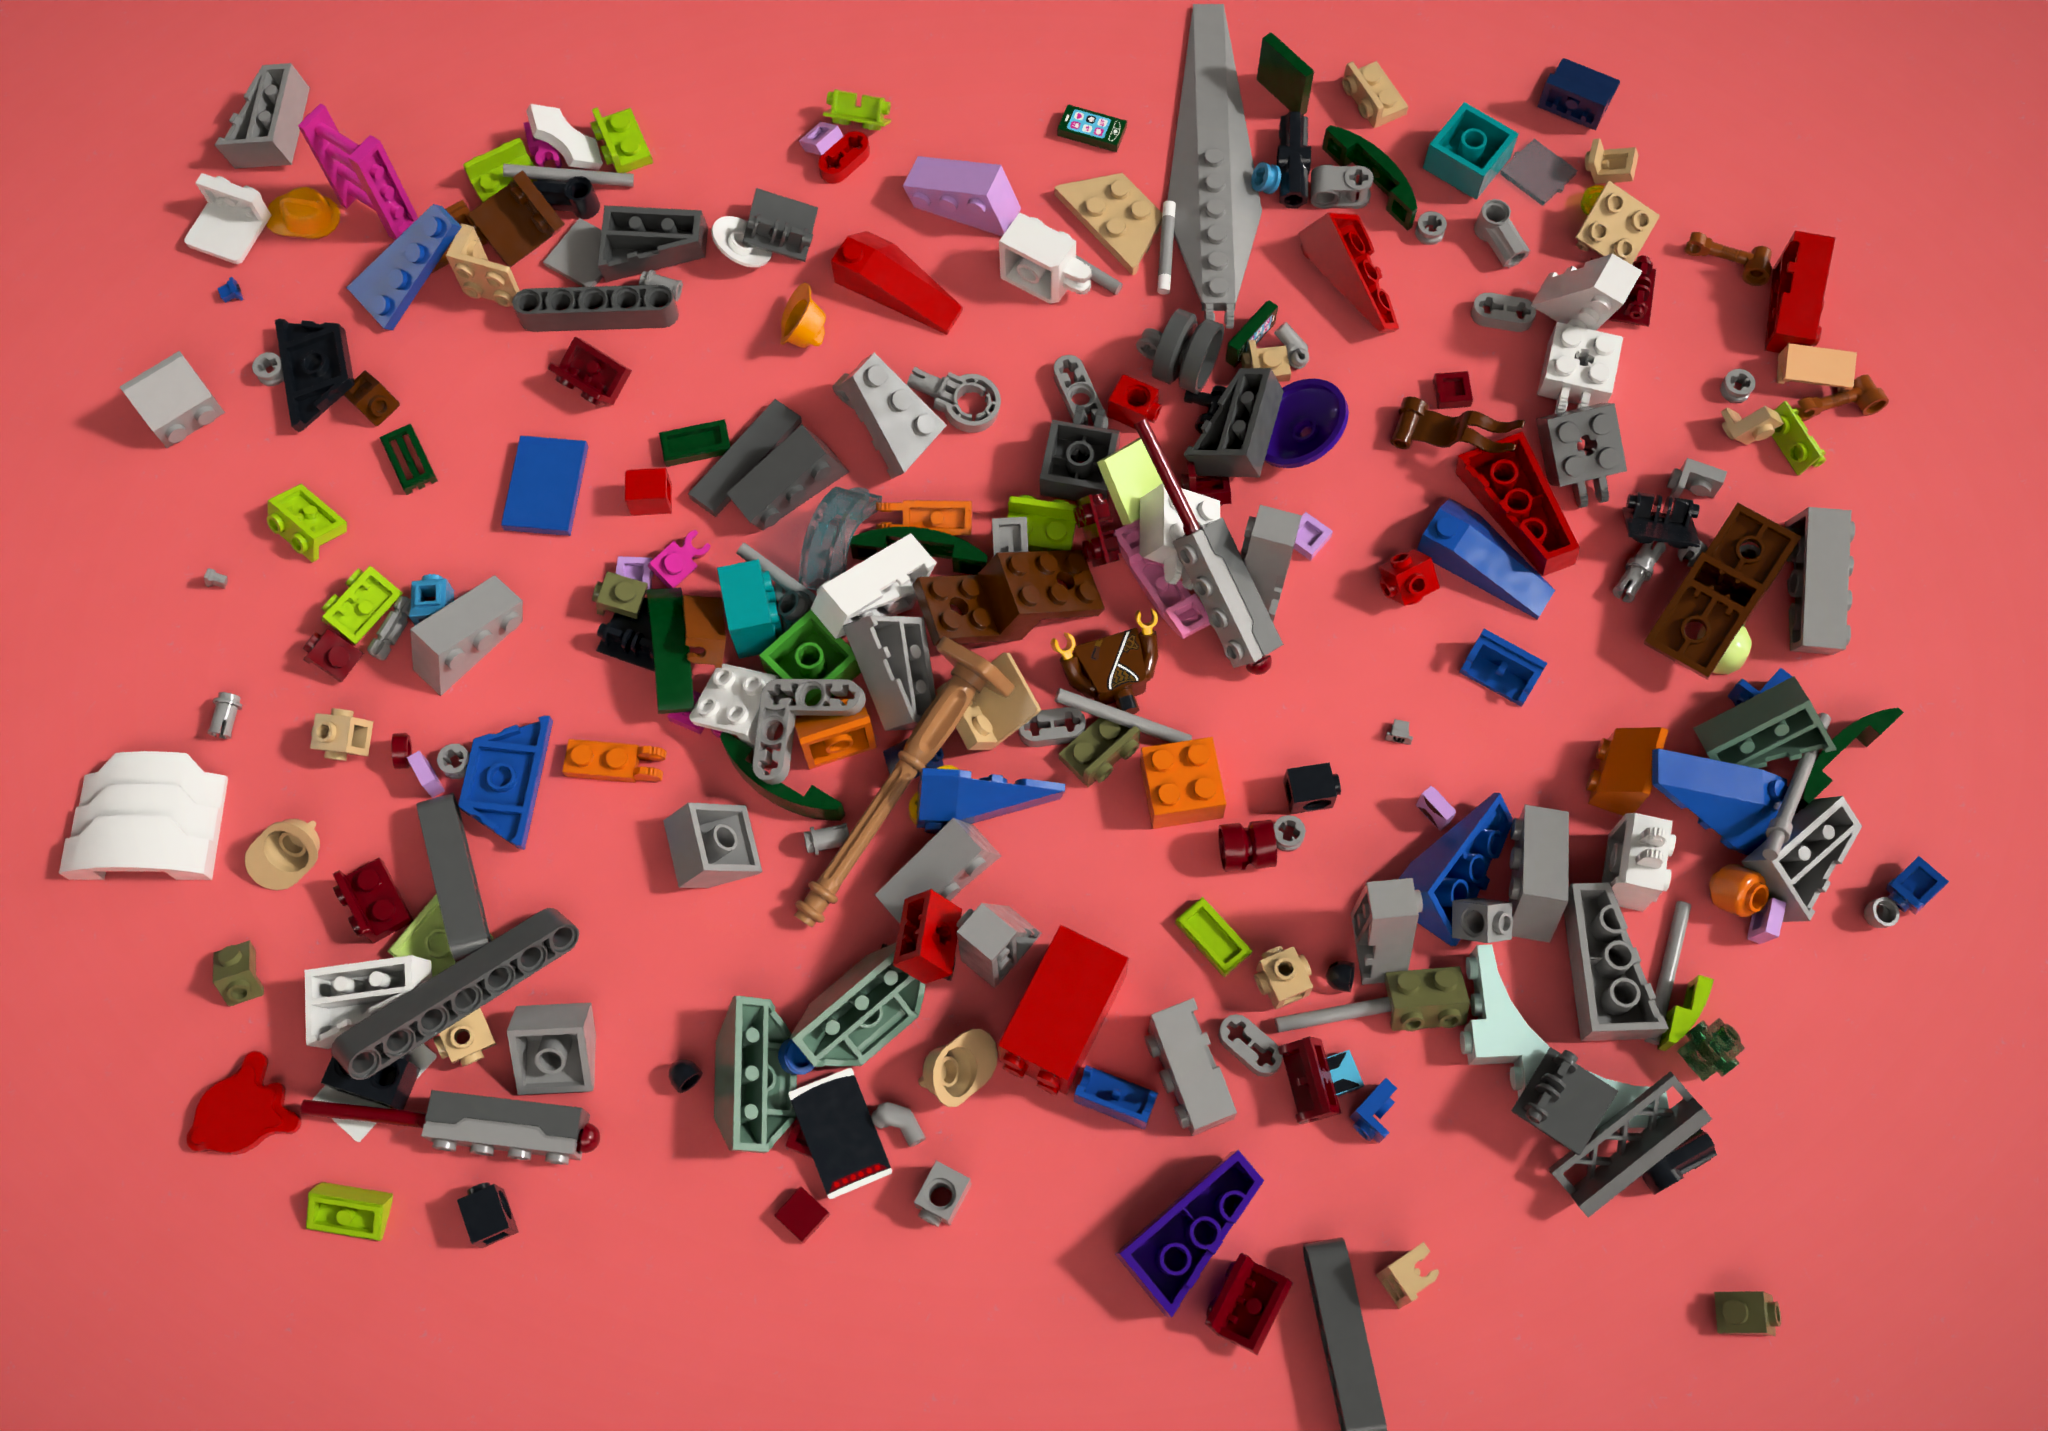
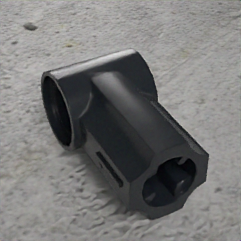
[533,176,600,219]
[1641,1129,1717,1195]

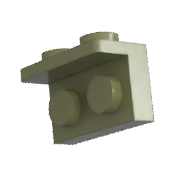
[1059,717,1140,787]

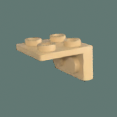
[446,223,520,307]
[936,652,1041,750]

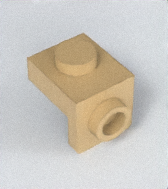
[1585,139,1639,184]
[1721,406,1784,445]

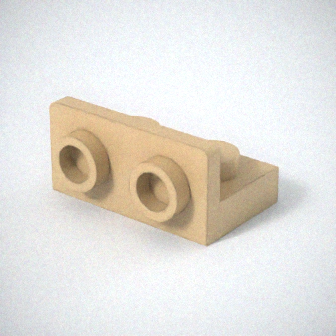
[1342,61,1408,128]

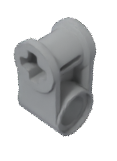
[1311,165,1374,209]

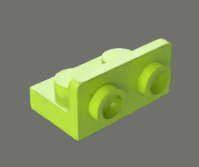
[590,107,653,173]
[463,138,538,203]
[266,484,347,562]
[1007,495,1077,551]
[321,566,403,645]

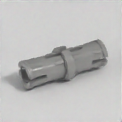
[1613,541,1666,603]

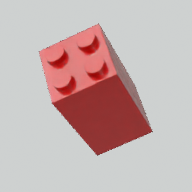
[998,925,1129,1095]

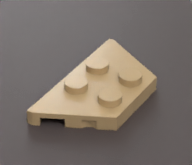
[1055,173,1162,276]

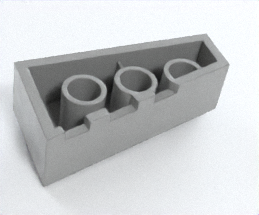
[1785,507,1855,655]
[1564,882,1669,1041]

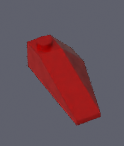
[831,231,963,335]

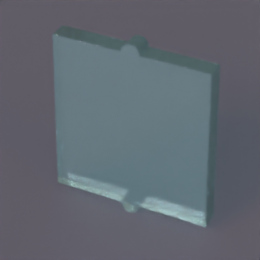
[1500,139,1578,206]

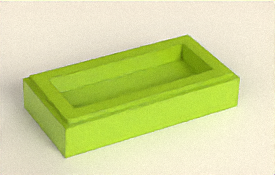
[1175,897,1252,977]

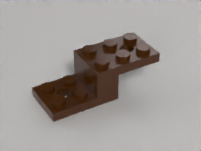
[1644,503,1802,680]
[912,550,1105,646]

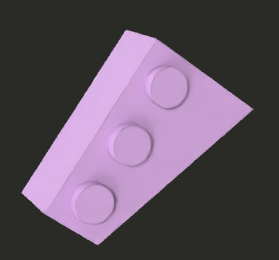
[903,156,1021,236]

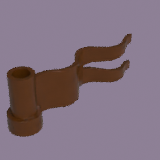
[1390,397,1525,454]

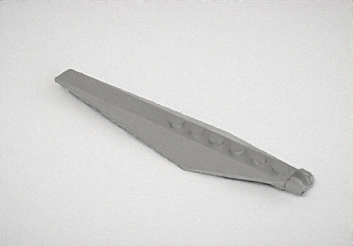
[1167,4,1262,328]

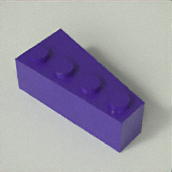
[1115,1150,1264,1318]

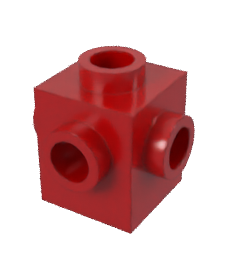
[1379,549,1440,606]

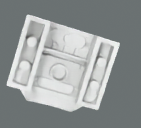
[59,751,228,880]

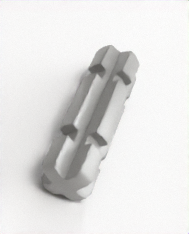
[367,596,411,660]

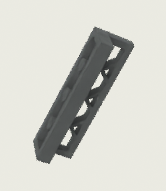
[1549,1071,1712,1218]

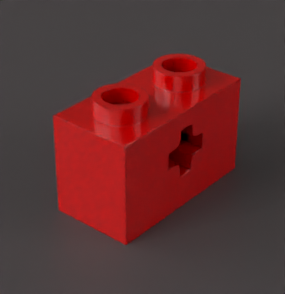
[893,889,962,984]

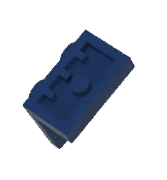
[1537,58,1620,131]

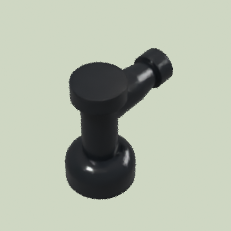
[1184,385,1227,434]

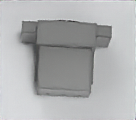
[204,568,228,589]
[1385,719,1413,745]

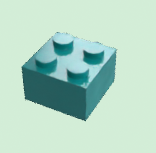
[1423,102,1519,200]
[717,559,783,659]

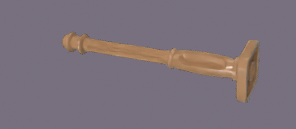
[794,636,1015,928]

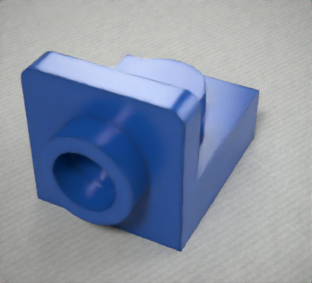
[1350,1078,1397,1143]

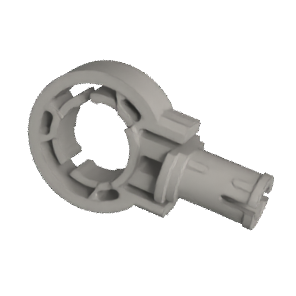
[907,367,1001,433]

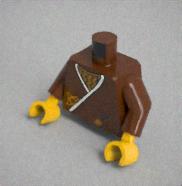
[1050,608,1159,714]

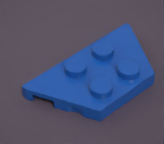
[458,716,553,850]

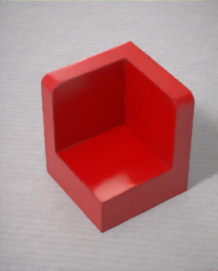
[625,468,672,516]

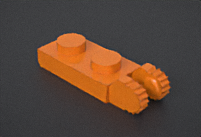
[876,500,972,535]
[562,739,667,783]

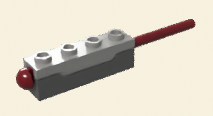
[1134,418,1283,675]
[300,1090,600,1165]

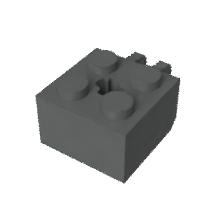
[1536,403,1627,508]
[1040,405,1120,503]

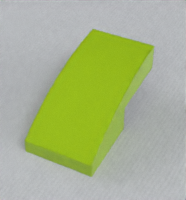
[1658,975,1714,1051]

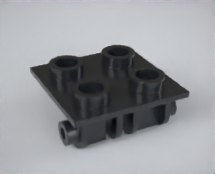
[1622,492,1701,549]
[596,598,655,672]

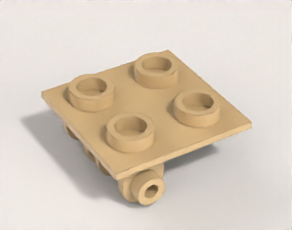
[1575,181,1660,265]

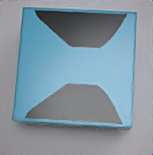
[1327,1050,1364,1097]

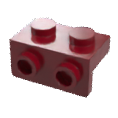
[548,337,632,406]
[1205,1253,1293,1355]

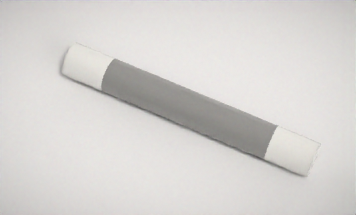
[1157,201,1176,295]

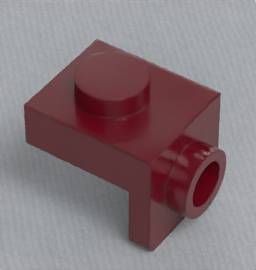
[1181,462,1231,506]
[303,629,364,682]

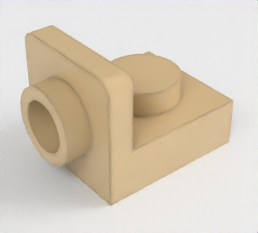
[1241,340,1291,382]

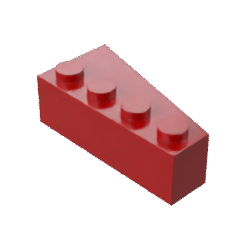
[1456,431,1580,576]

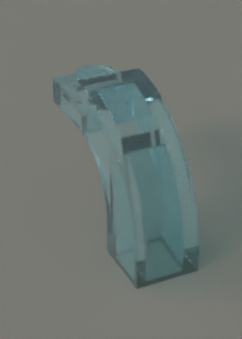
[799,487,882,591]

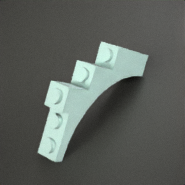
[1460,944,1669,1133]

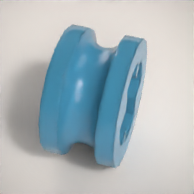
[1251,162,1281,194]

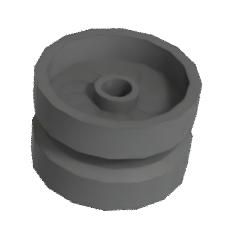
[1152,308,1224,394]

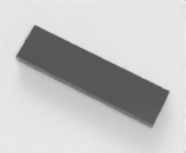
[688,399,802,517]

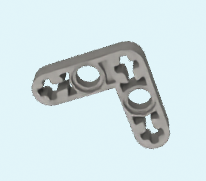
[752,679,866,785]

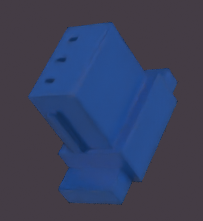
[217,277,244,303]

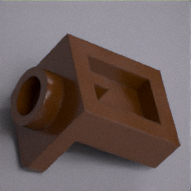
[344,370,400,426]

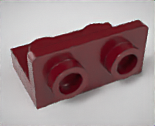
[333,858,413,943]

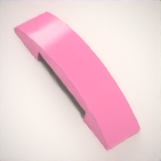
[1112,519,1211,639]

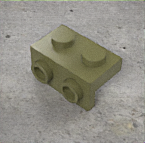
[1385,966,1470,1031]

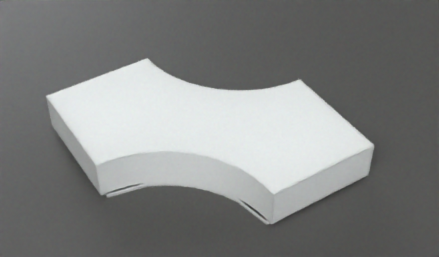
[526,104,603,171]

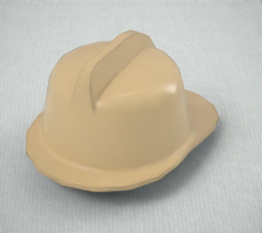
[245,819,320,890]
[918,1029,998,1107]

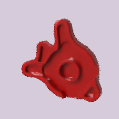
[186,1051,301,1155]

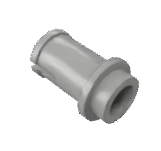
[639,269,683,301]
[207,692,243,739]
[803,823,849,855]

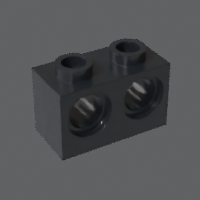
[321,1054,421,1110]

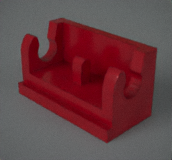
[1277,1036,1342,1125]

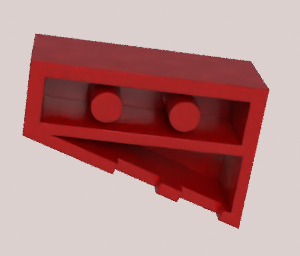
[1764,230,1836,353]

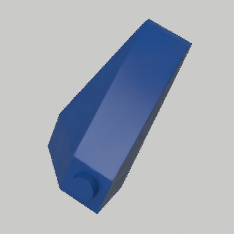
[1417,498,1555,620]
[1652,748,1788,855]
[916,768,1065,834]
[1399,793,1513,946]

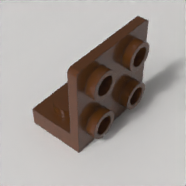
[468,170,565,267]

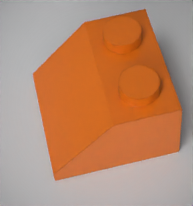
[795,698,877,770]
[1586,727,1668,816]

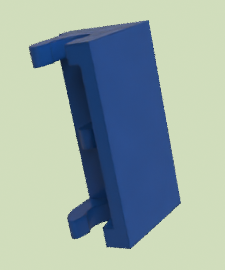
[1459,629,1547,707]
[1074,1065,1158,1130]

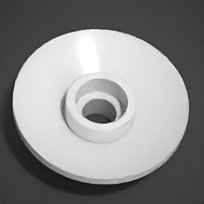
[711,216,772,268]

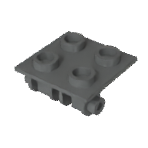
[742,188,818,262]
[1511,1047,1618,1156]

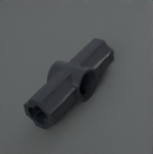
[1276,112,1311,208]

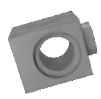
[1452,897,1513,943]
[914,1160,972,1227]

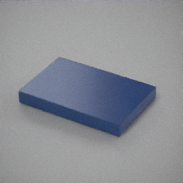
[501,436,589,536]

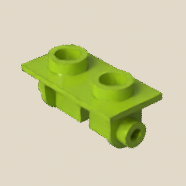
[823,89,891,130]
[1771,401,1826,476]

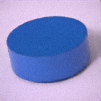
[778,1038,814,1075]

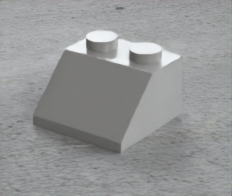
[120,351,225,448]
[663,802,762,888]
[507,1003,596,1095]

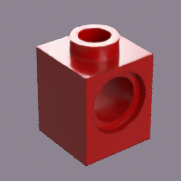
[1107,374,1162,429]

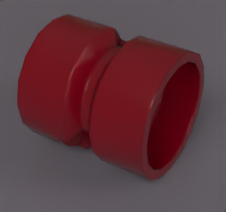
[1218,820,1277,872]

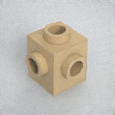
[310,708,374,761]
[1254,946,1313,1010]
[433,1008,496,1067]

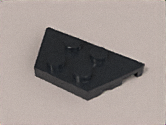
[275,319,355,432]

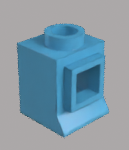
[409,574,454,625]

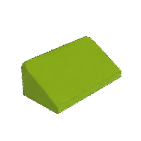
[306,1182,393,1241]

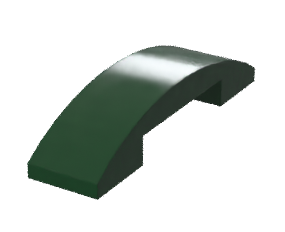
[1322,125,1417,231]
[850,527,988,575]
[646,588,694,714]
[1795,708,1904,814]
[720,732,845,821]

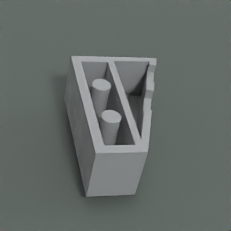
[215,63,310,168]
[1241,505,1302,621]
[410,575,523,696]

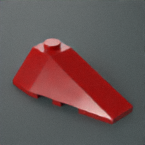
[1297,212,1399,332]

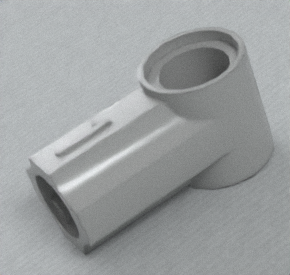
[1474,199,1530,268]

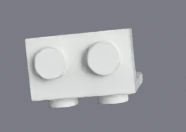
[184,173,272,264]
[689,664,792,750]

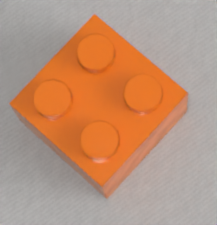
[1140,737,1227,829]

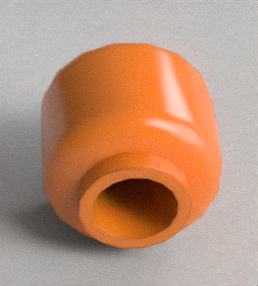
[1709,864,1769,917]

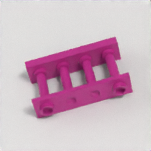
[298,103,418,240]

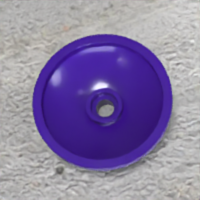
[1265,379,1349,468]

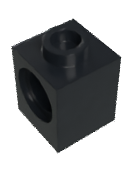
[1283,762,1341,814]
[457,1182,518,1248]

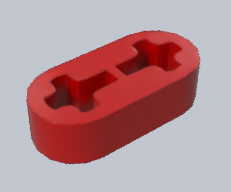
[818,131,870,184]

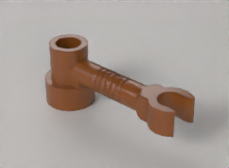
[1684,232,1772,286]
[1797,374,1889,421]

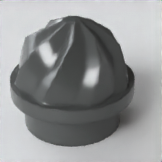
[778,590,813,625]

